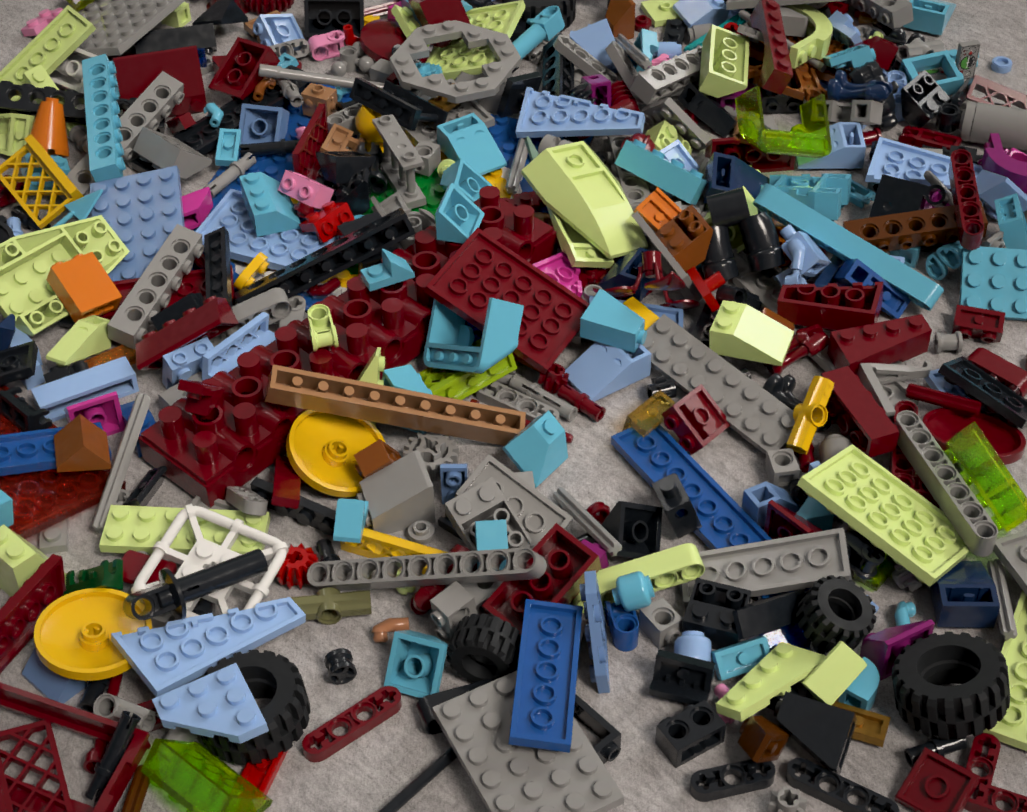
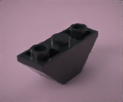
[330,167,371,216]

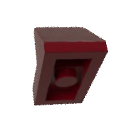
[178,379,225,416]

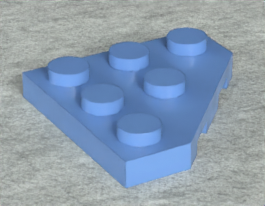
[580,570,610,694]

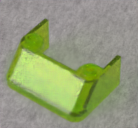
[735,86,832,158]

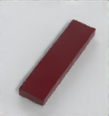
[271,455,301,509]

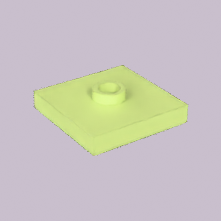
[641,0,683,28]

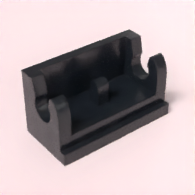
[0,387,52,432]

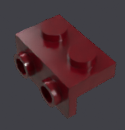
[951,304,1005,343]

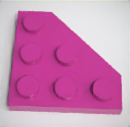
[532,252,583,297]

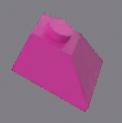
[64,391,125,436]

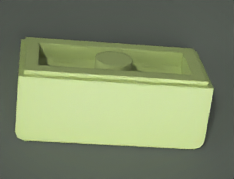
[802,641,867,705]

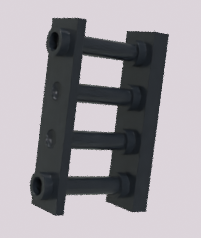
[349,77,449,131]

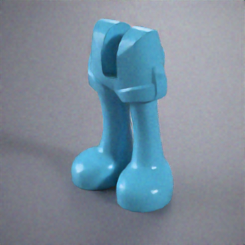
[926,241,962,280]

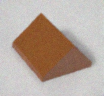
[54,414,111,472]

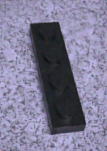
[250,477,336,536]

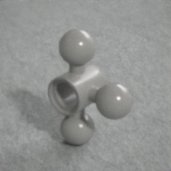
[331,41,374,77]

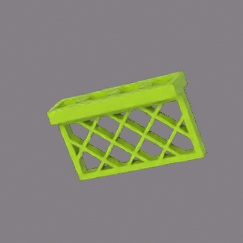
[419,338,517,400]

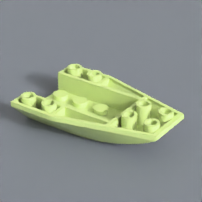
[521,141,648,259]
[0,215,130,337]

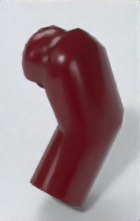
[306,277,341,296]

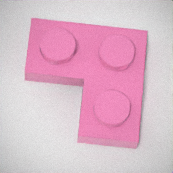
[21,8,63,37]

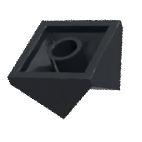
[192,0,248,25]

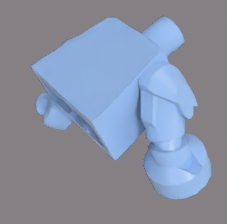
[780,225,831,285]

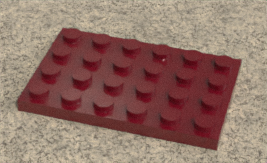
[424,228,590,375]

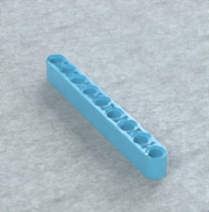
[753,183,944,311]

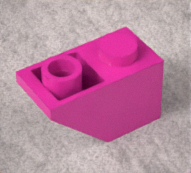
[182,187,213,230]

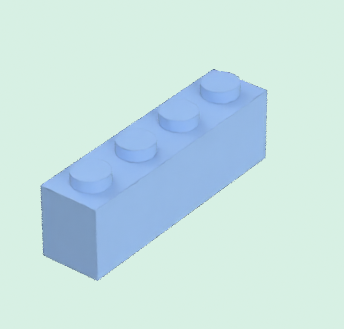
[31,356,139,422]

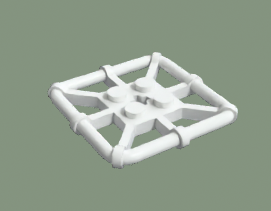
[130,503,289,618]

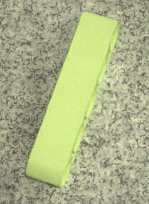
[572,543,705,614]

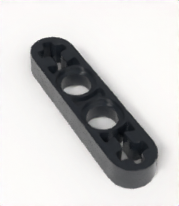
[785,758,900,812]

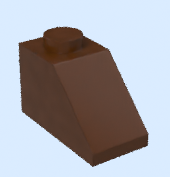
[737,715,791,763]

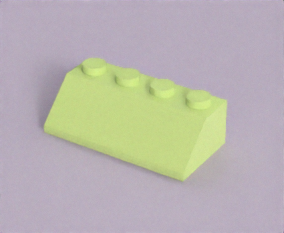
[699,24,750,98]

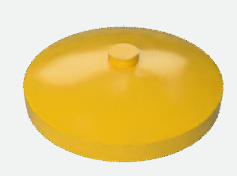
[286,410,385,497]
[34,588,152,681]

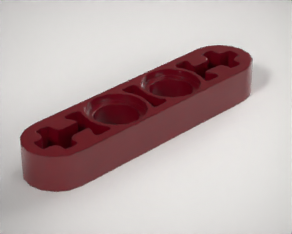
[302,686,402,763]

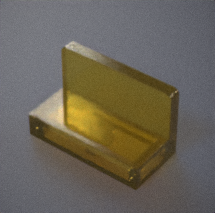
[622,390,676,437]

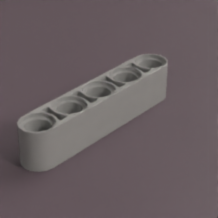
[210,288,292,347]

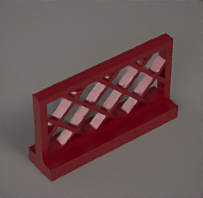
[292,103,328,180]
[0,718,74,812]

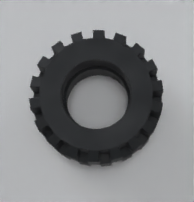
[796,575,877,653]
[446,614,521,683]

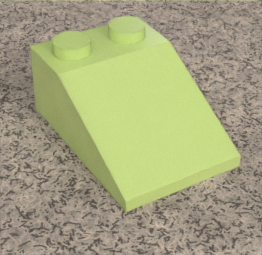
[709,300,794,366]

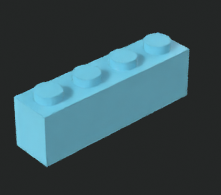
[614,139,708,205]

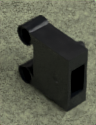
[869,174,949,252]

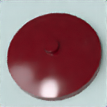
[359,19,434,63]
[922,408,1026,466]

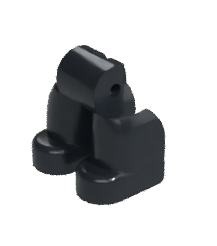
[700,187,786,280]

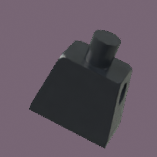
[652,473,702,539]

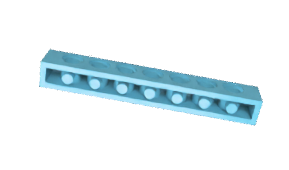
[82,54,126,182]

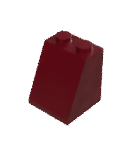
[408,0,471,48]

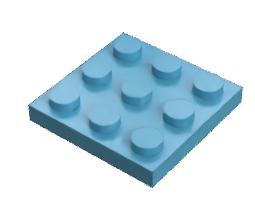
[959,246,1027,321]

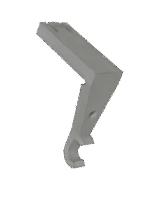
[856,359,932,417]

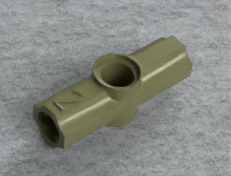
[291,587,372,625]

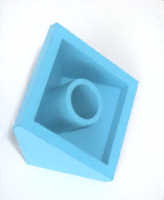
[435,182,485,244]

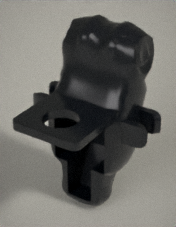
[849,61,899,131]

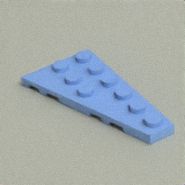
[515,87,645,138]
[111,597,306,697]

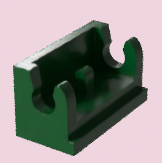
[64,559,123,595]

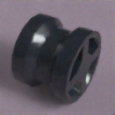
[324,648,357,685]

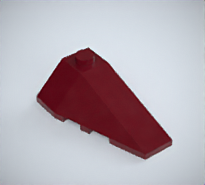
[705,137,796,173]

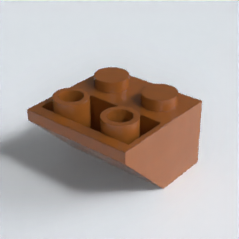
[655,204,713,274]

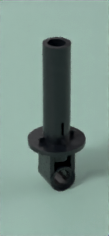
[123,549,268,620]

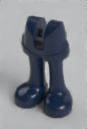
[827,70,893,102]

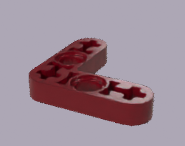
[964,733,1027,812]

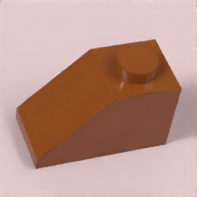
[354,439,402,479]

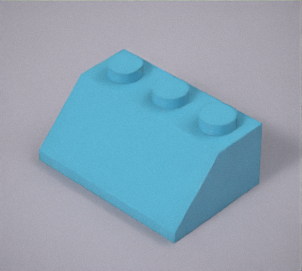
[239,172,300,237]

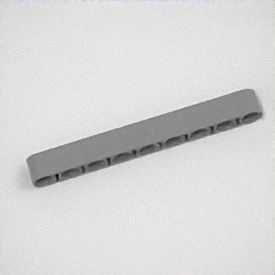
[307,547,547,591]

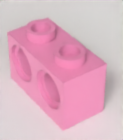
[277,170,334,209]

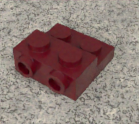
[661,384,730,455]

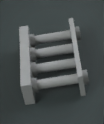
[372,114,426,209]

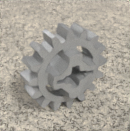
[403,432,459,478]

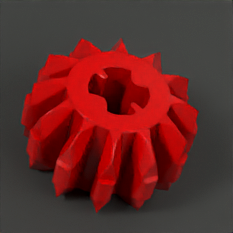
[275,543,319,589]

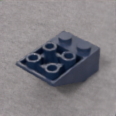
[703,152,770,214]
[930,561,1000,628]

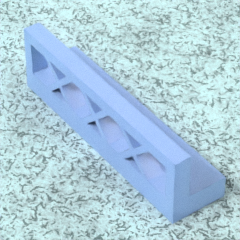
[202,312,275,380]

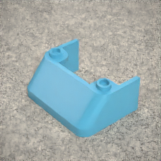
[423,298,524,374]

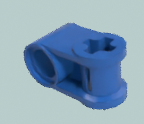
[604,601,639,652]

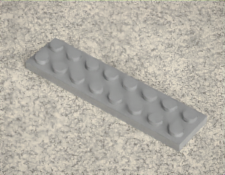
[643,314,795,455]

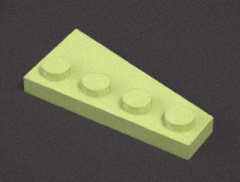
[716,642,826,722]

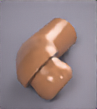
[371,617,409,643]

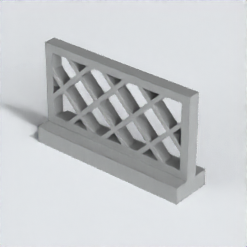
[632,212,703,302]

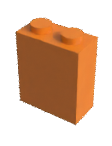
[46,252,122,323]

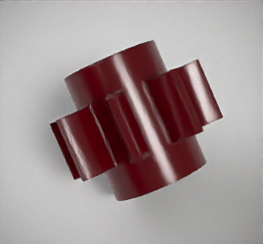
[537,363,569,394]

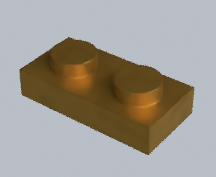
[832,701,891,747]

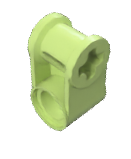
[307,304,339,352]

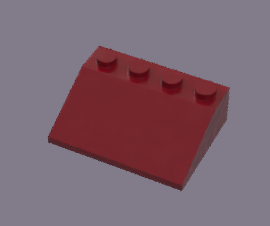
[113,45,207,118]

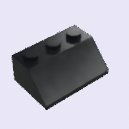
[304,0,364,38]

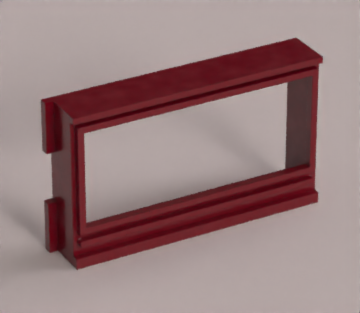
[0,682,151,812]

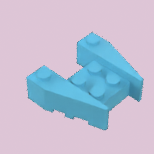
[760,173,852,222]

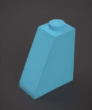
[580,289,647,353]

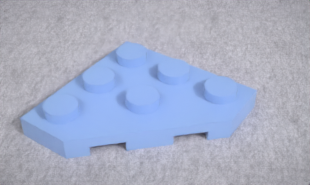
[152,663,269,744]

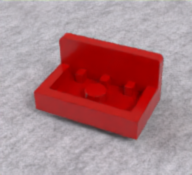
[299,201,355,243]

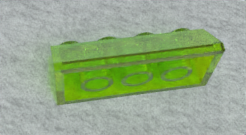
[944,421,1027,535]
[141,738,273,812]

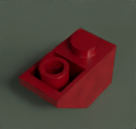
[849,36,899,70]

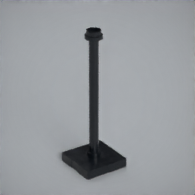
[497,71,606,164]

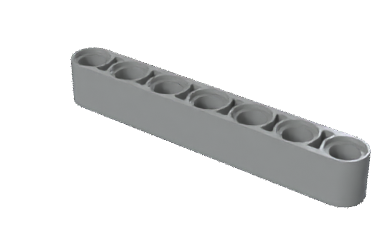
[895,410,998,557]

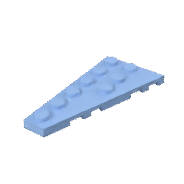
[865,137,982,189]

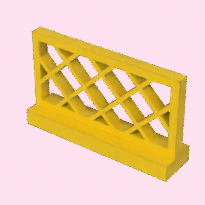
[0,134,84,229]

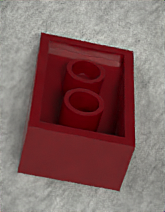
[208,37,280,100]

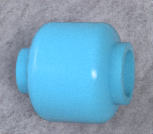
[612,571,655,612]

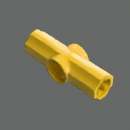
[786,376,834,455]

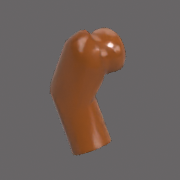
[253,77,276,101]

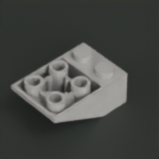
[445,477,534,551]

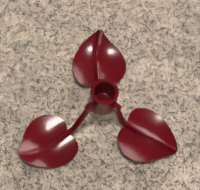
[593,251,700,311]

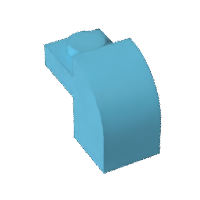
[839,657,880,711]

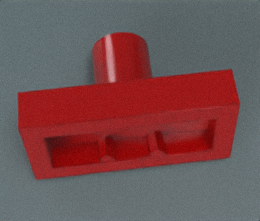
[686,266,726,312]

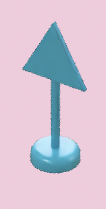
[52,189,103,227]

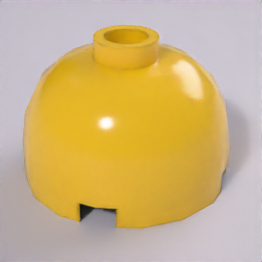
[355,105,383,143]

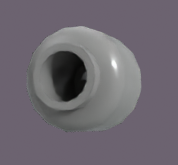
[819,434,852,464]

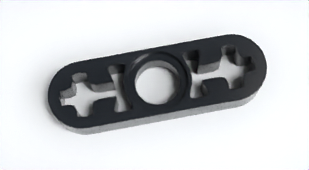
[690,759,776,802]

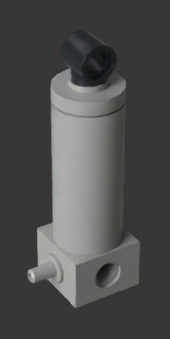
[936,101,1027,151]

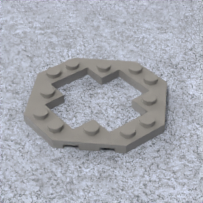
[390,20,521,104]

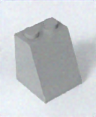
[356,450,435,534]

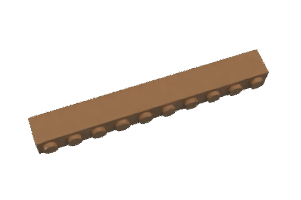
[265,365,526,446]

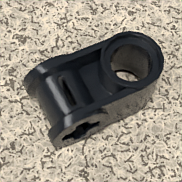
[845,527,886,580]

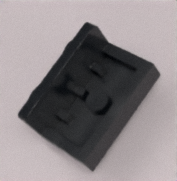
[649,649,716,705]

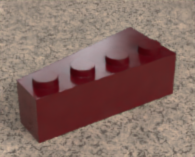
[827,314,932,374]

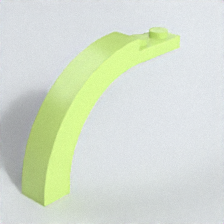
[784,4,833,69]

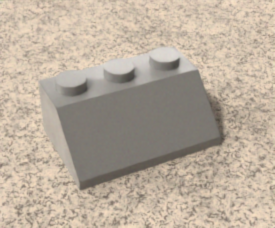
[133,127,212,179]

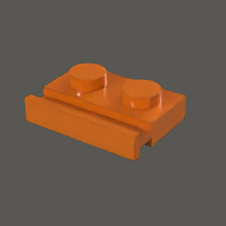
[634,187,682,232]

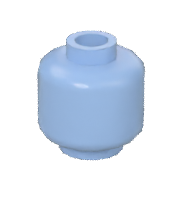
[674,631,712,662]

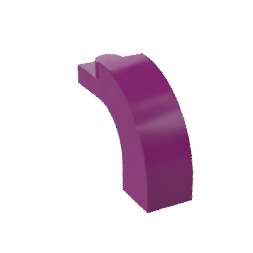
[981,133,1027,194]

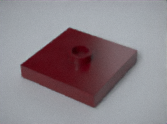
[894,747,981,812]

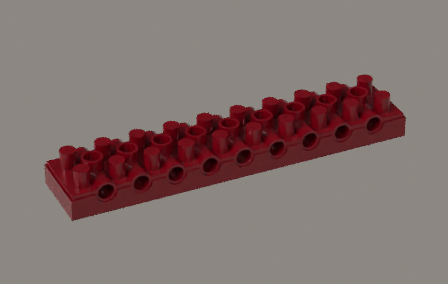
[138,186,557,508]

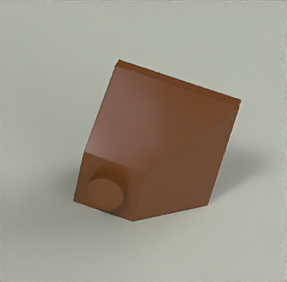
[605,0,636,39]

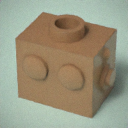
[301,83,338,117]

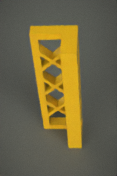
[340,528,448,574]

